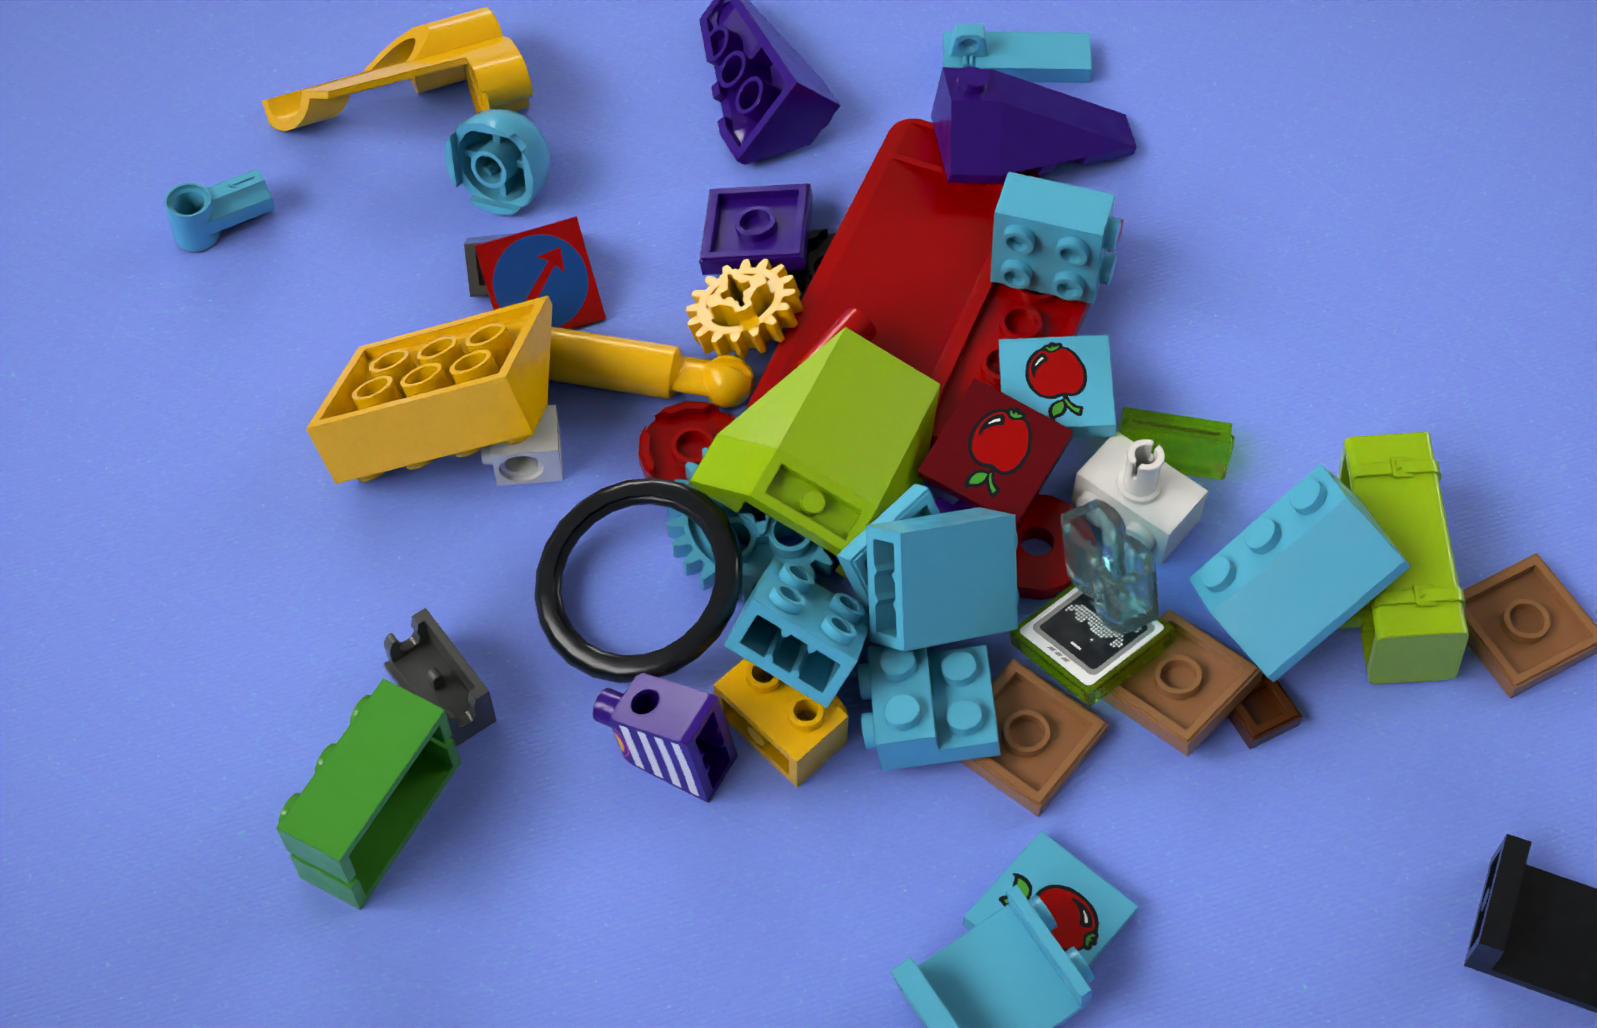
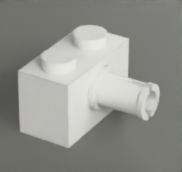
[1071,430,1208,564]

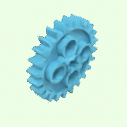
[667,447,837,606]

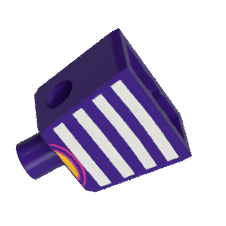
[592,673,738,803]

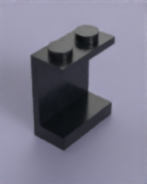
[1464,834,1597,1013]

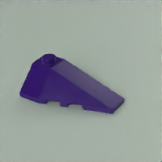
[699,0,841,165]
[931,66,1137,184]

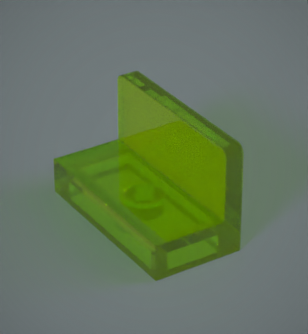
[1119,407,1235,480]

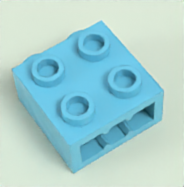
[990,172,1122,304]
[724,557,869,708]

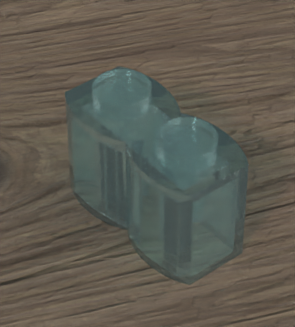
[1061,499,1159,635]

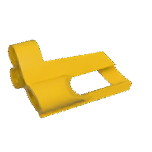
[262,7,533,131]

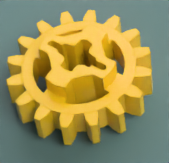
[686,259,803,359]

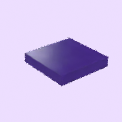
[699,183,813,275]

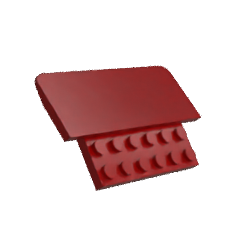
[747,118,1123,448]

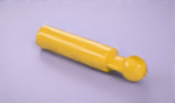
[549,327,754,408]

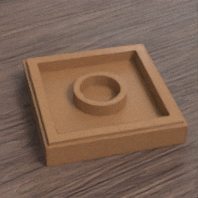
[1463,553,1597,699]
[1095,609,1262,757]
[960,658,1109,817]

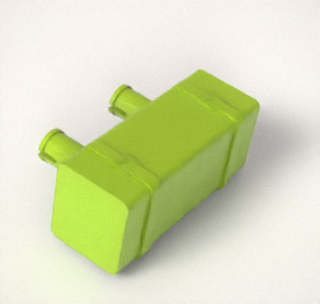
[1337,432,1469,684]

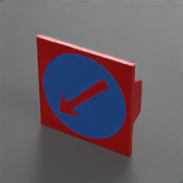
[474,216,606,329]

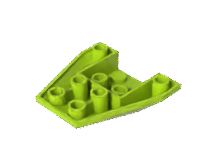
[688,327,940,579]

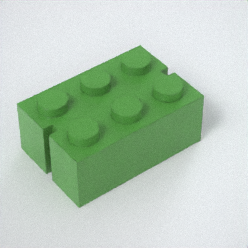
[276,679,461,910]

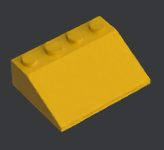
[306,295,553,484]

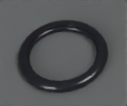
[534,478,743,683]

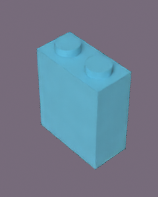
[866,507,1019,652]

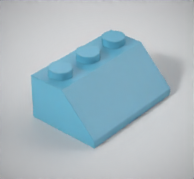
[1188,463,1411,682]

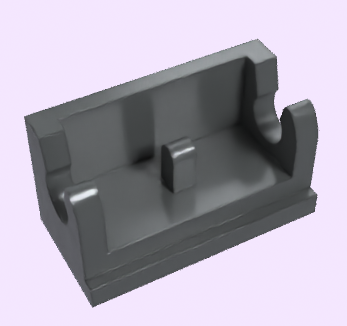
[384,608,497,747]

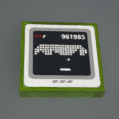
[1009,568,1176,707]

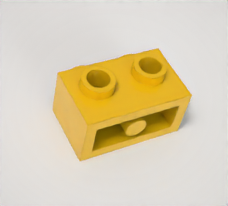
[713,659,848,787]

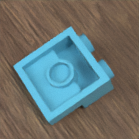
[857,645,1001,771]

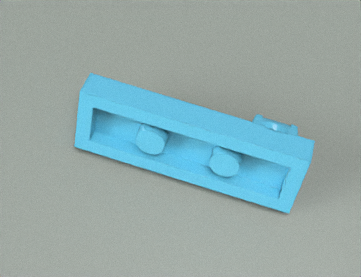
[942,23,1092,83]

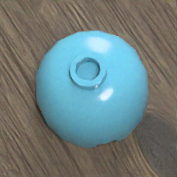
[444,109,550,215]

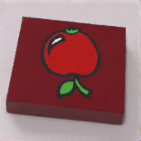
[917,378,1074,531]

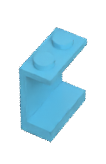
[890,884,1095,1028]

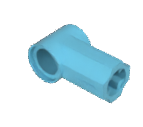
[164,169,275,252]

